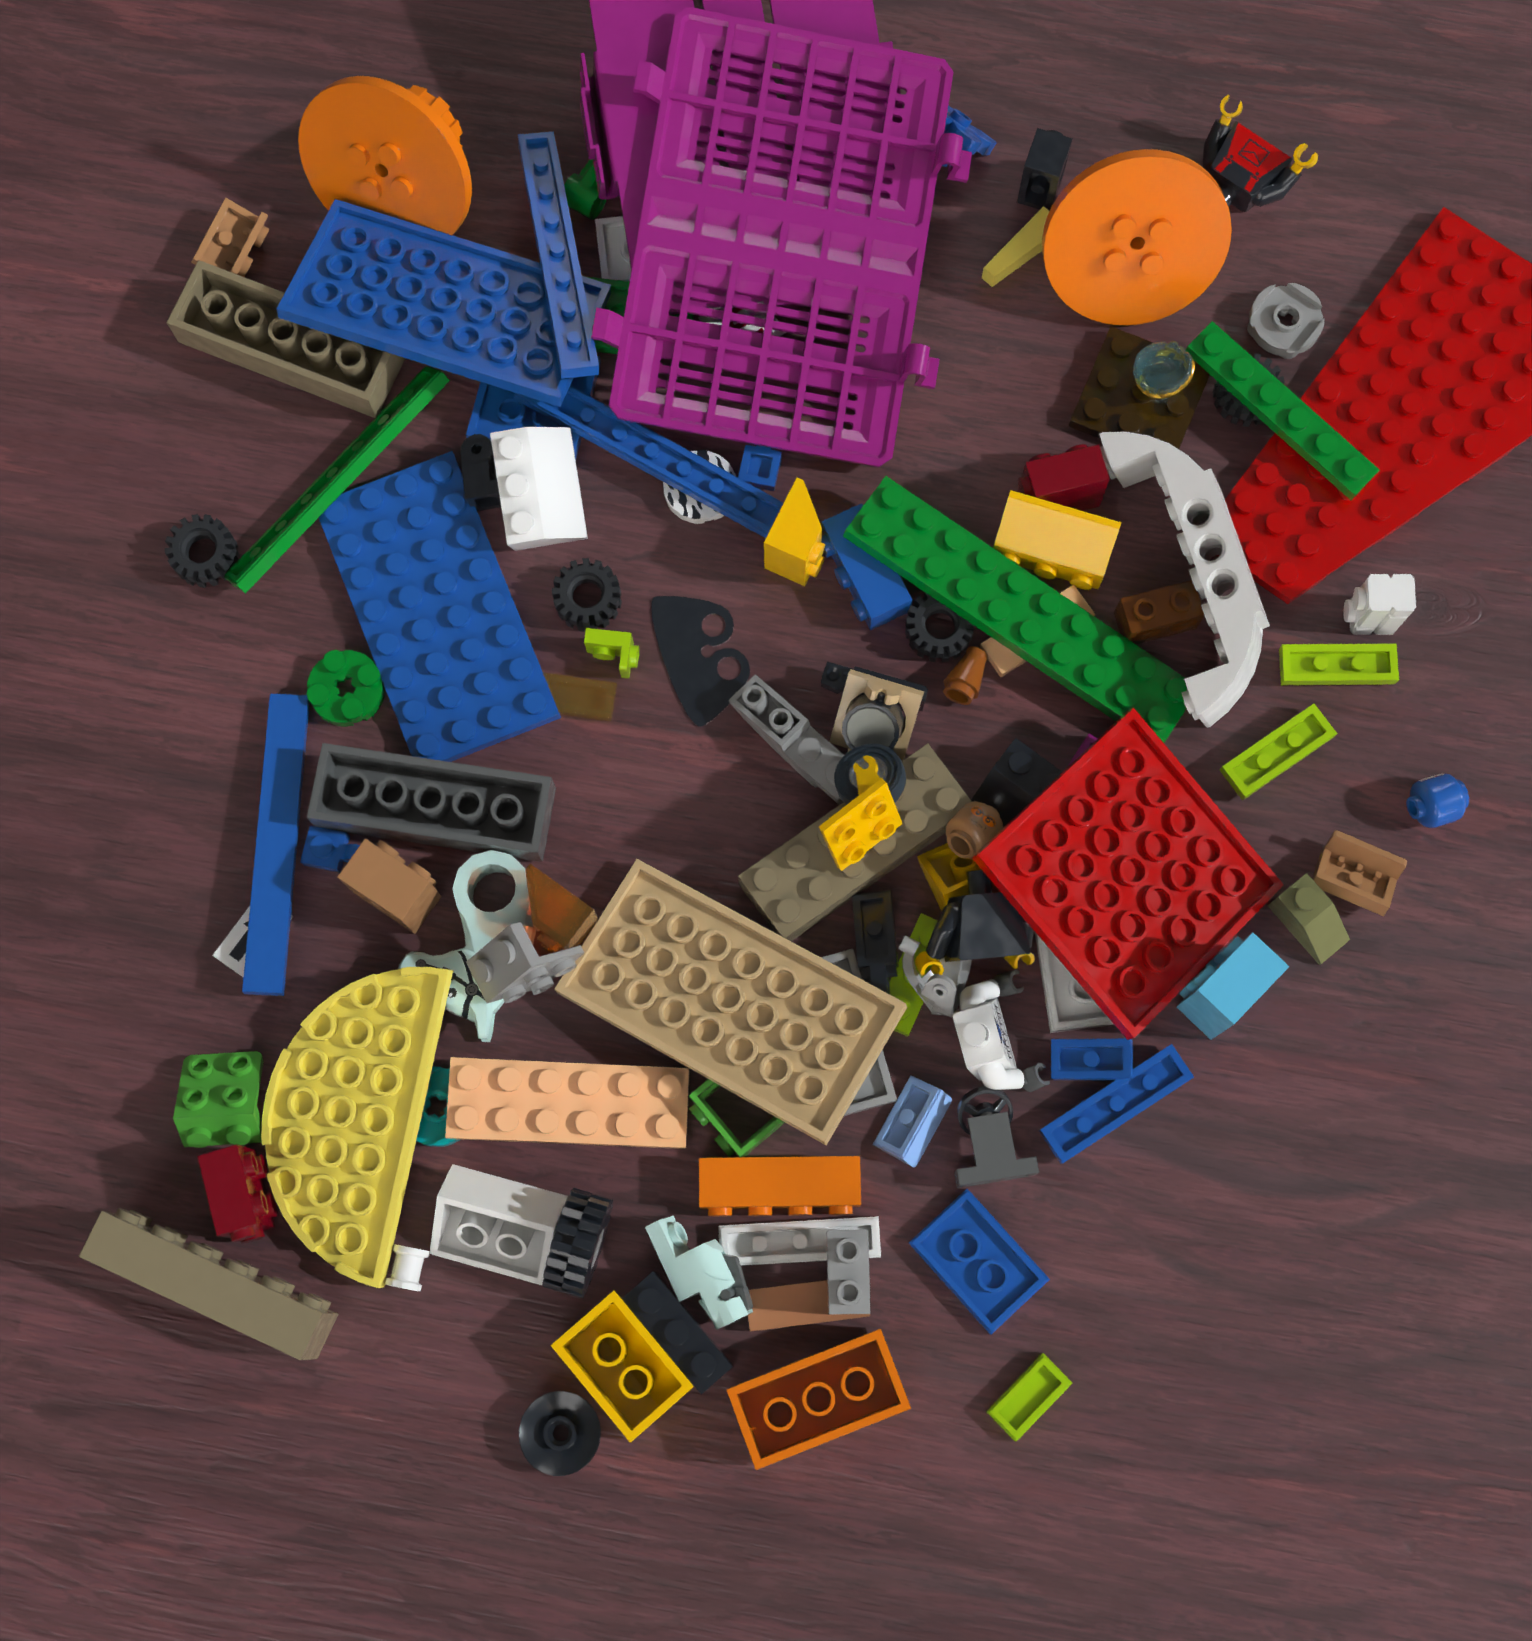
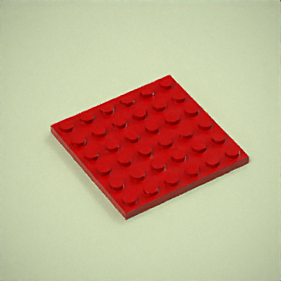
[972,708,1284,1040]

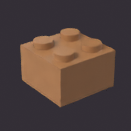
[337,839,442,934]

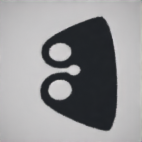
[652,596,750,727]

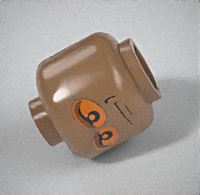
[945,801,1004,859]

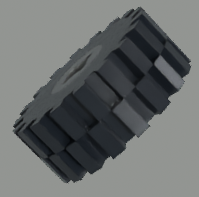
[542,1188,613,1299]

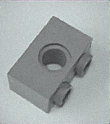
[826,1230,870,1315]

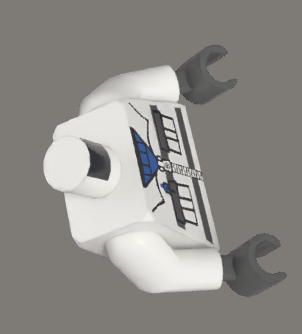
[952,970,1050,1092]

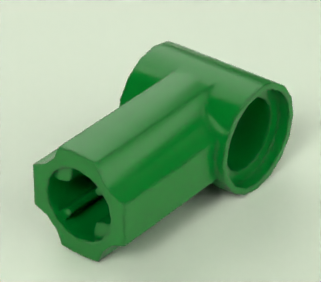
[564,159,607,220]

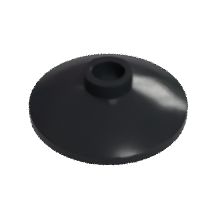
[519,1391,601,1476]

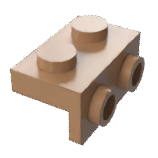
[191,198,269,277]
[1312,830,1407,916]

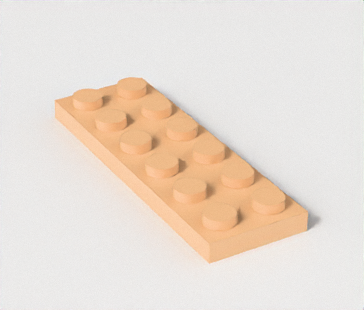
[445,1057,689,1149]

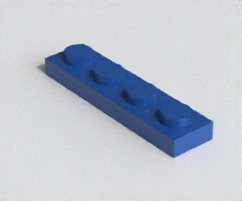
[1039,1044,1194,1164]

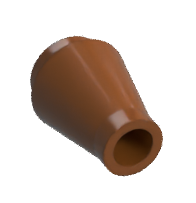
[943,646,988,705]

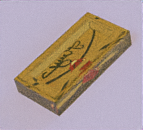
[543,673,617,721]

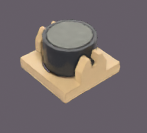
[829,669,924,761]

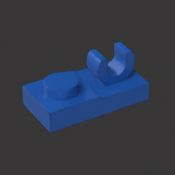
[1051,1038,1133,1080]

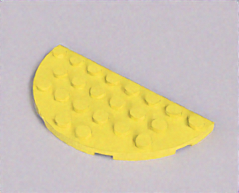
[261,967,453,1288]

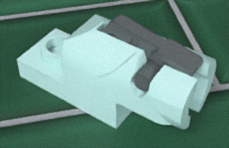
[645,1216,753,1330]

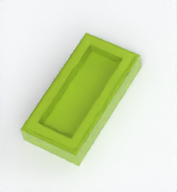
[985,1353,1072,1442]

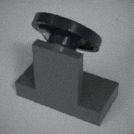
[954,1086,1039,1188]

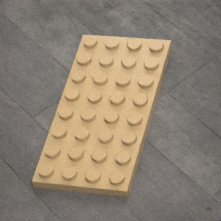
[554,859,907,1145]

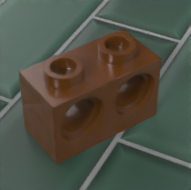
[1114,580,1205,644]

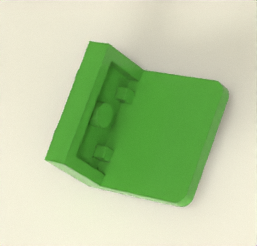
[173,1051,263,1148]

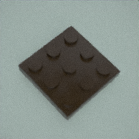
[1069,326,1210,449]

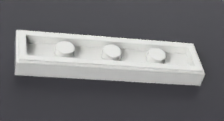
[718,1216,881,1266]

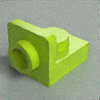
[584,628,639,678]

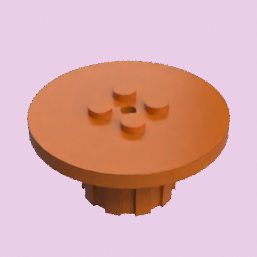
[298,76,472,235]
[1042,149,1232,325]

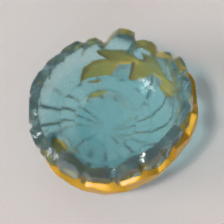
[1133,340,1195,399]

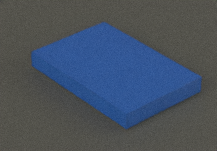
[908,1189,1050,1335]

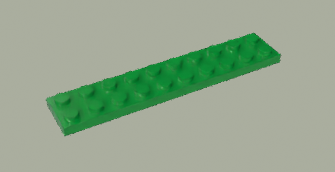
[843,476,1188,743]

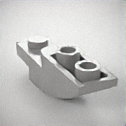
[728,674,857,805]

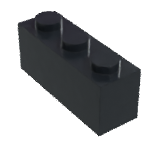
[622,1271,734,1395]

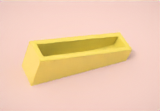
[982,206,1049,287]

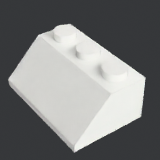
[490,427,588,551]
[429,1164,568,1285]

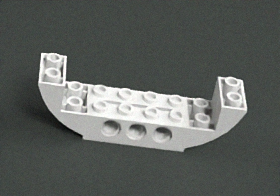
[1099,432,1270,728]

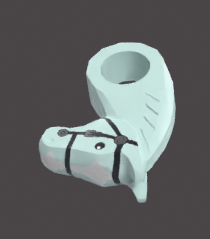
[398,850,538,1042]

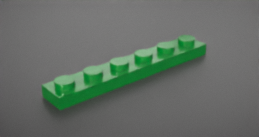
[1185,321,1380,500]

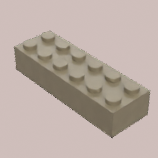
[167,260,406,418]
[738,744,972,941]
[79,1208,339,1360]

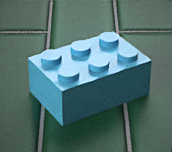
[1176,932,1289,1040]

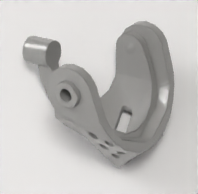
[898,935,972,1017]

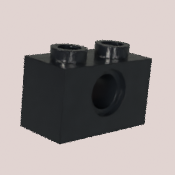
[1017,128,1073,211]

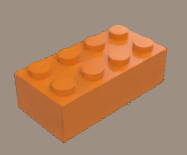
[726,1329,911,1470]

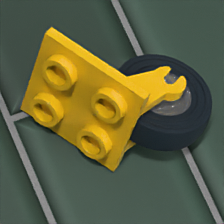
[819,744,906,871]

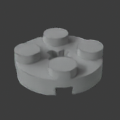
[1247,283,1324,359]

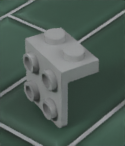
[466,922,584,1003]

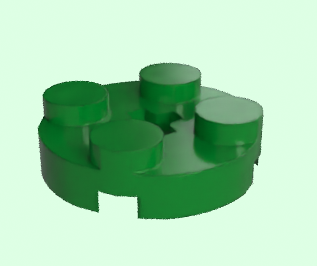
[307,650,385,727]

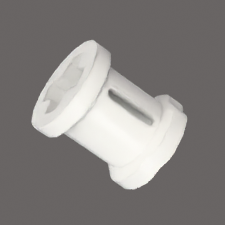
[385,1244,430,1292]

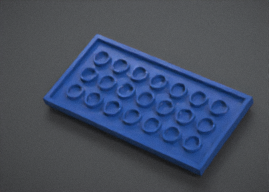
[277,199,611,407]
[319,451,561,762]

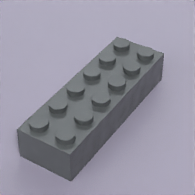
[307,743,556,862]

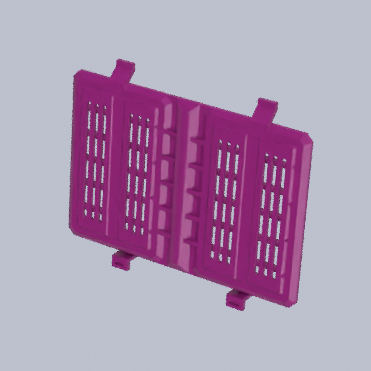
[591,6,972,468]

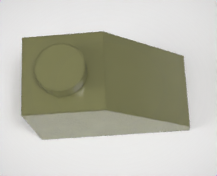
[1268,873,1350,965]

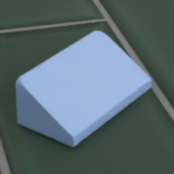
[873,1075,952,1168]

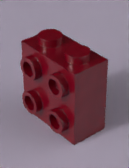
[1015,444,1110,511]
[197,1144,278,1244]

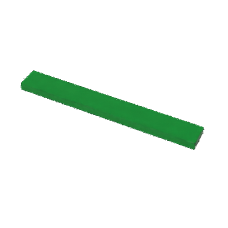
[224,366,450,594]

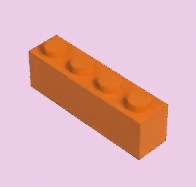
[699,1156,861,1216]

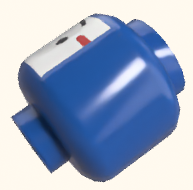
[1406,773,1469,828]

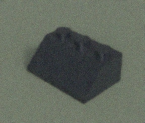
[971,738,1062,827]

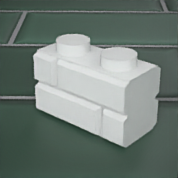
[1343,574,1416,635]

